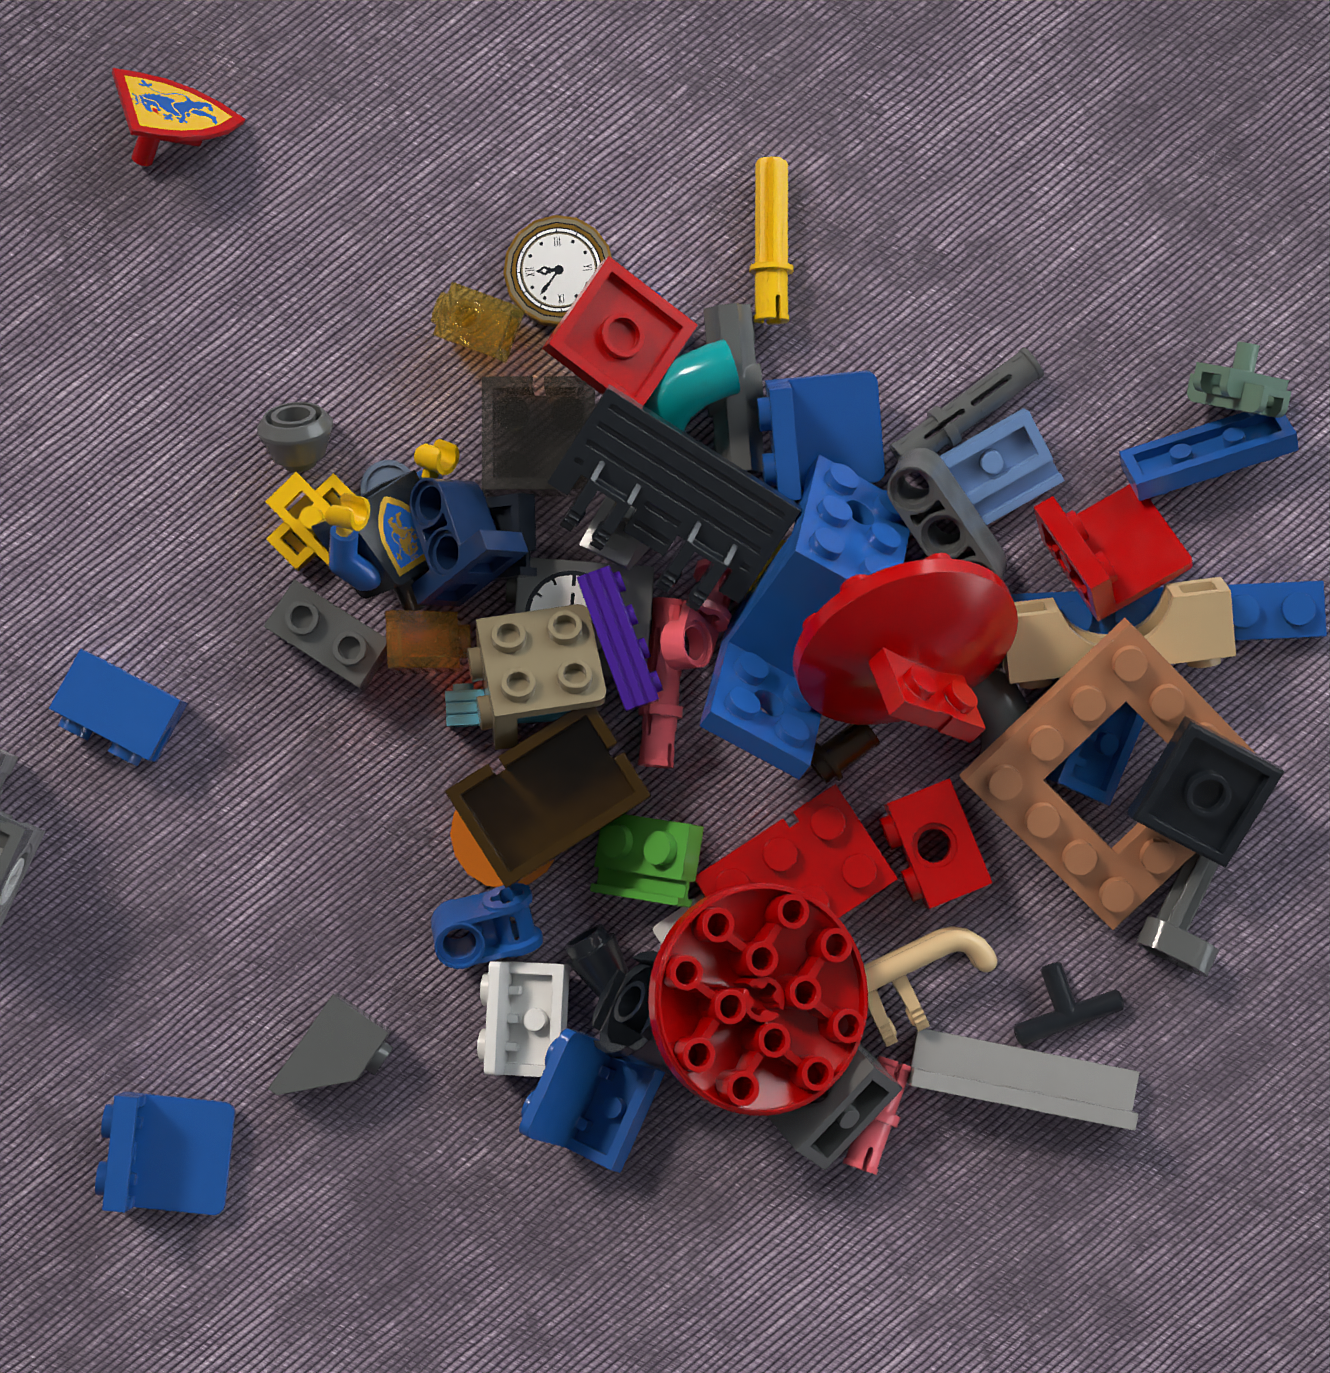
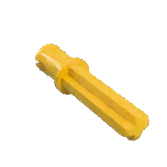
[749,156,794,325]

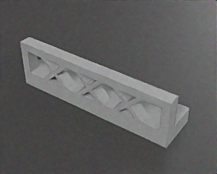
[907,1029,1140,1131]

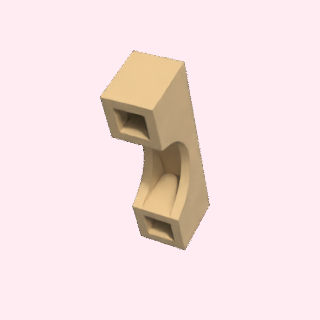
[1003,577,1236,689]

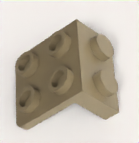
[467,604,606,750]

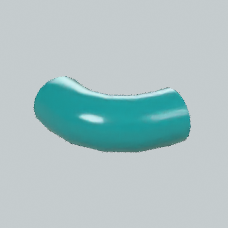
[644,339,740,432]

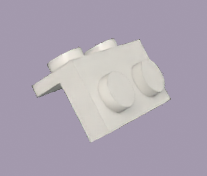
[477,961,570,1077]

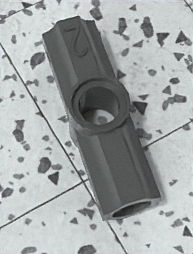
[703,303,764,475]

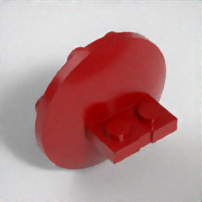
[793,553,1018,743]
[648,883,868,1116]

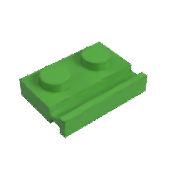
[590,814,704,908]

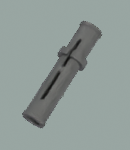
[889,347,1044,474]

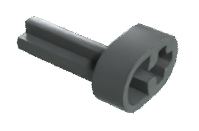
[1136,853,1219,977]

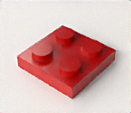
[542,256,698,406]

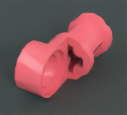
[660,559,731,670]

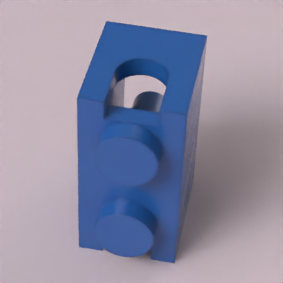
[49,648,188,766]

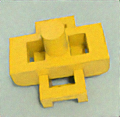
[265,472,355,571]

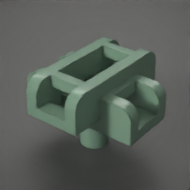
[1187,341,1291,418]

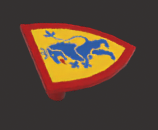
[112,68,246,167]

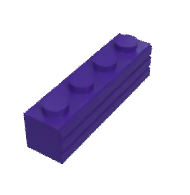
[576,565,663,712]

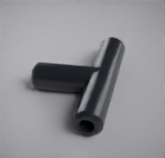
[1013,962,1125,1046]

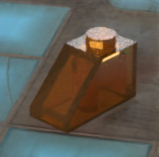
[385,610,472,675]

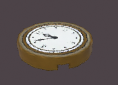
[503,215,612,327]

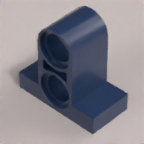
[409,478,529,607]

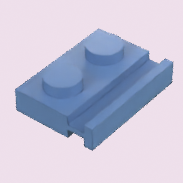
[940,408,1065,525]

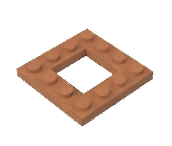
[960,618,1255,930]

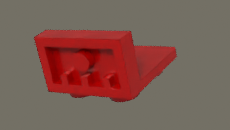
[1034,484,1193,621]

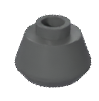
[257,402,333,472]

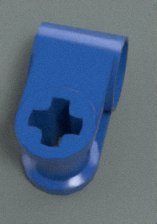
[431,883,544,969]

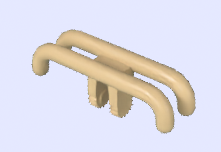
[864,926,998,1047]

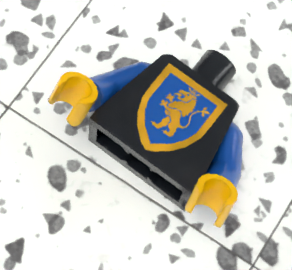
[311,439,460,615]

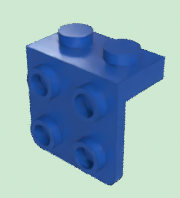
[757,370,885,501]
[519,1028,665,1173]
[95,1091,236,1215]

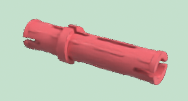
[638,597,686,768]

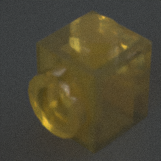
[431,282,525,363]

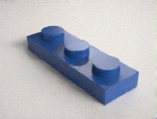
[1119,412,1299,501]

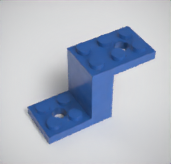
[699,454,910,780]

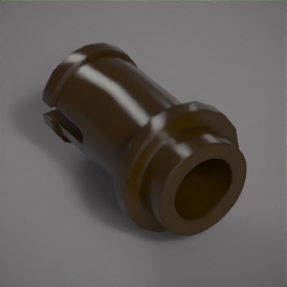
[811,724,880,784]

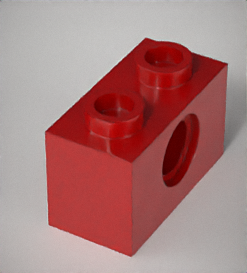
[879,778,993,909]

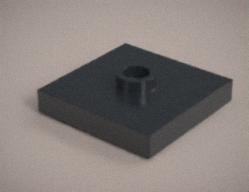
[1126,716,1285,868]

